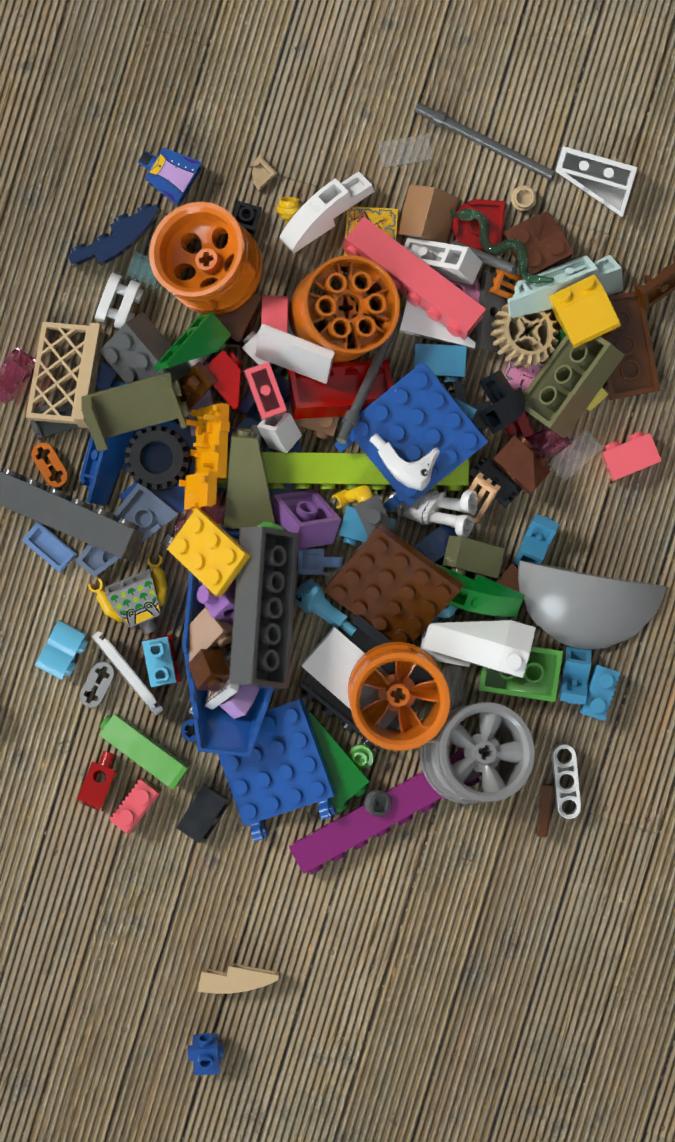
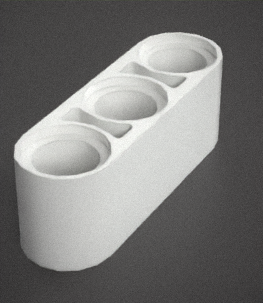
[551,743,581,819]

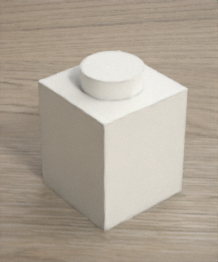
[257,412,302,453]

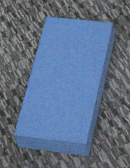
[22,521,77,573]

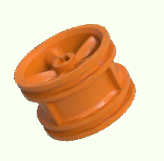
[348,642,450,751]

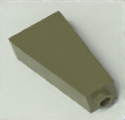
[224,428,276,529]

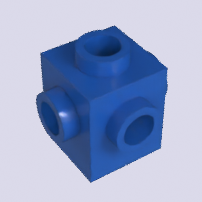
[188,1033,225,1075]

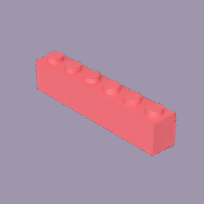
[343,217,486,340]

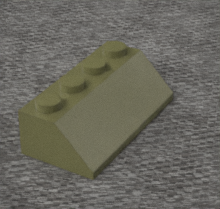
[523,335,625,438]

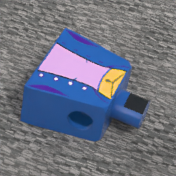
[138,148,203,207]

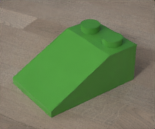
[478,646,563,702]

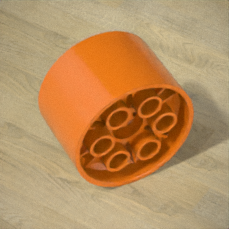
[288,255,400,363]

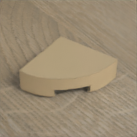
[252,155,277,192]

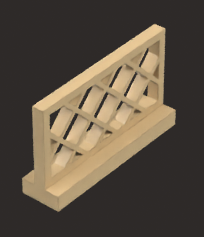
[26,322,105,428]

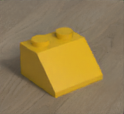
[548,274,621,348]

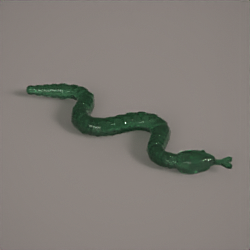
[450,208,554,284]

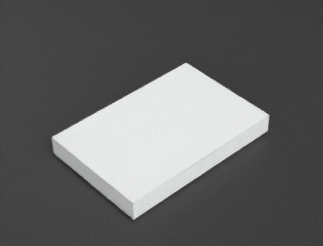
[255,324,335,384]

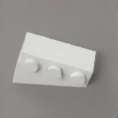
[555,146,637,217]

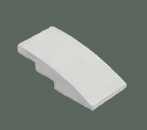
[300,627,403,728]

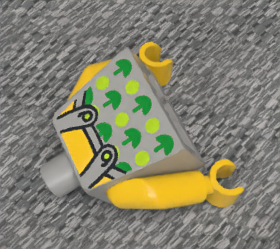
[88,554,168,634]

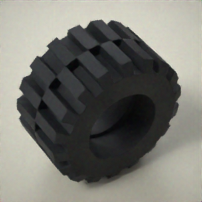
[125,425,191,491]

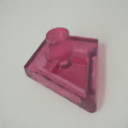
[525,428,571,459]

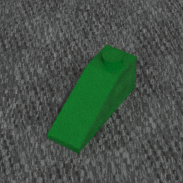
[154,312,231,371]

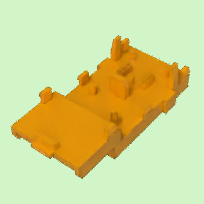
[179,403,230,511]

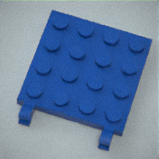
[334,361,489,512]
[218,698,337,842]

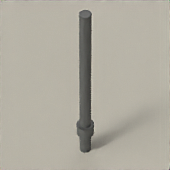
[414,102,555,180]
[337,312,403,444]

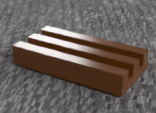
[536,783,554,837]

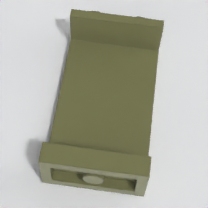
[81,372,190,452]

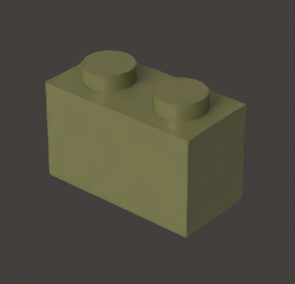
[442,536,505,579]

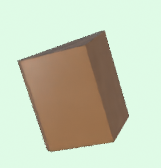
[397,185,459,243]

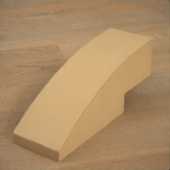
[198,963,280,994]

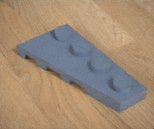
[75,483,179,577]

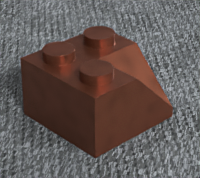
[503,211,574,278]
[491,436,551,495]

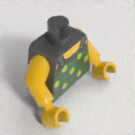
[332,485,397,536]

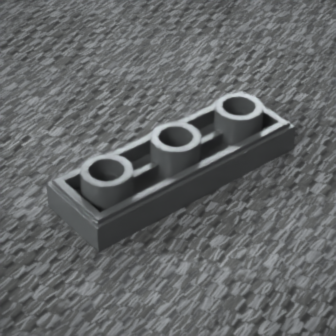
[475,272,508,352]

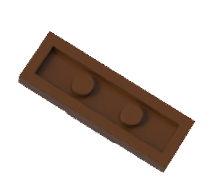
[633,255,675,310]
[167,362,217,425]

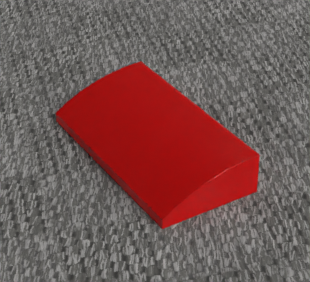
[288,360,393,419]

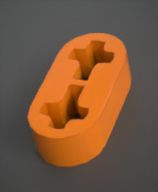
[32,443,69,488]

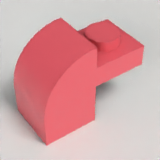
[261,295,289,333]

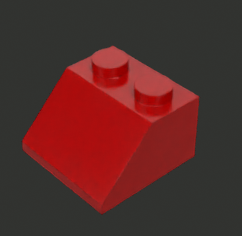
[205,350,243,413]

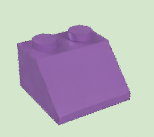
[272,489,341,550]

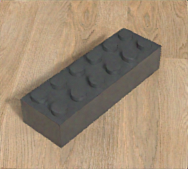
[0,468,144,562]
[229,526,299,689]

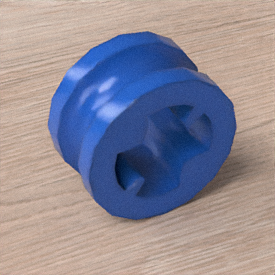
[181,719,196,742]

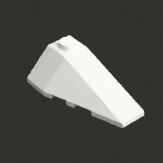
[422,620,536,678]

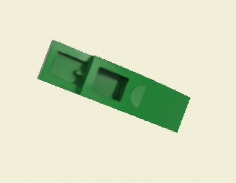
[436,564,525,617]

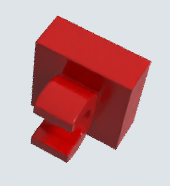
[505,412,533,438]

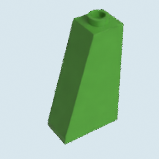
[99,713,191,790]

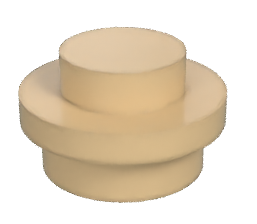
[511,185,536,211]

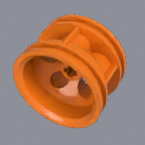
[149,202,263,315]

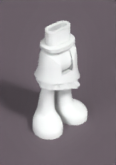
[390,490,478,538]

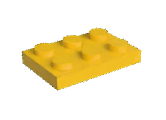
[167,508,251,597]

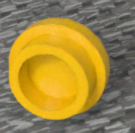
[276,197,302,224]

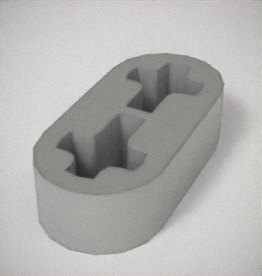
[80,662,115,708]

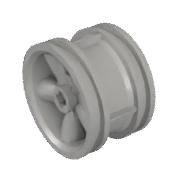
[420,702,535,804]

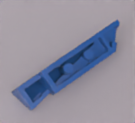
[80,381,136,506]

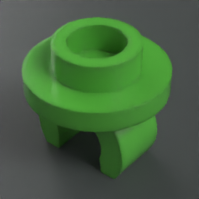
[349,742,375,769]

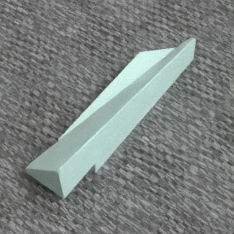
[507,255,623,318]

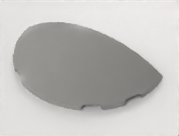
[518,560,667,649]

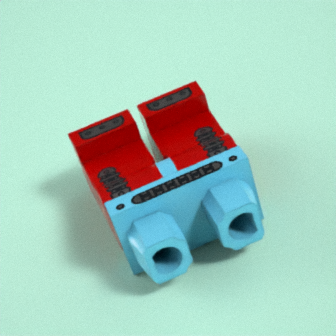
[142,634,182,687]

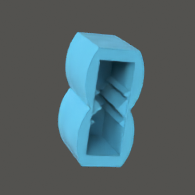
[35,620,89,680]

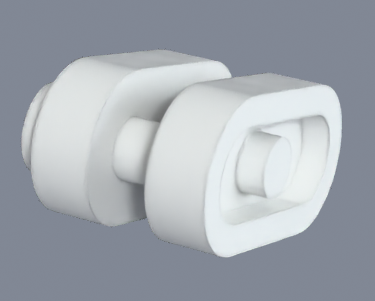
[95,272,144,329]

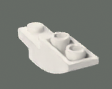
[279,171,375,253]

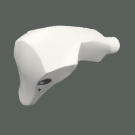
[370,434,440,491]

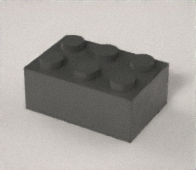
[99,312,191,384]

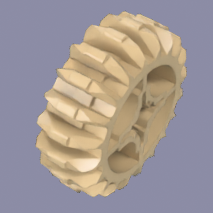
[490,304,559,368]

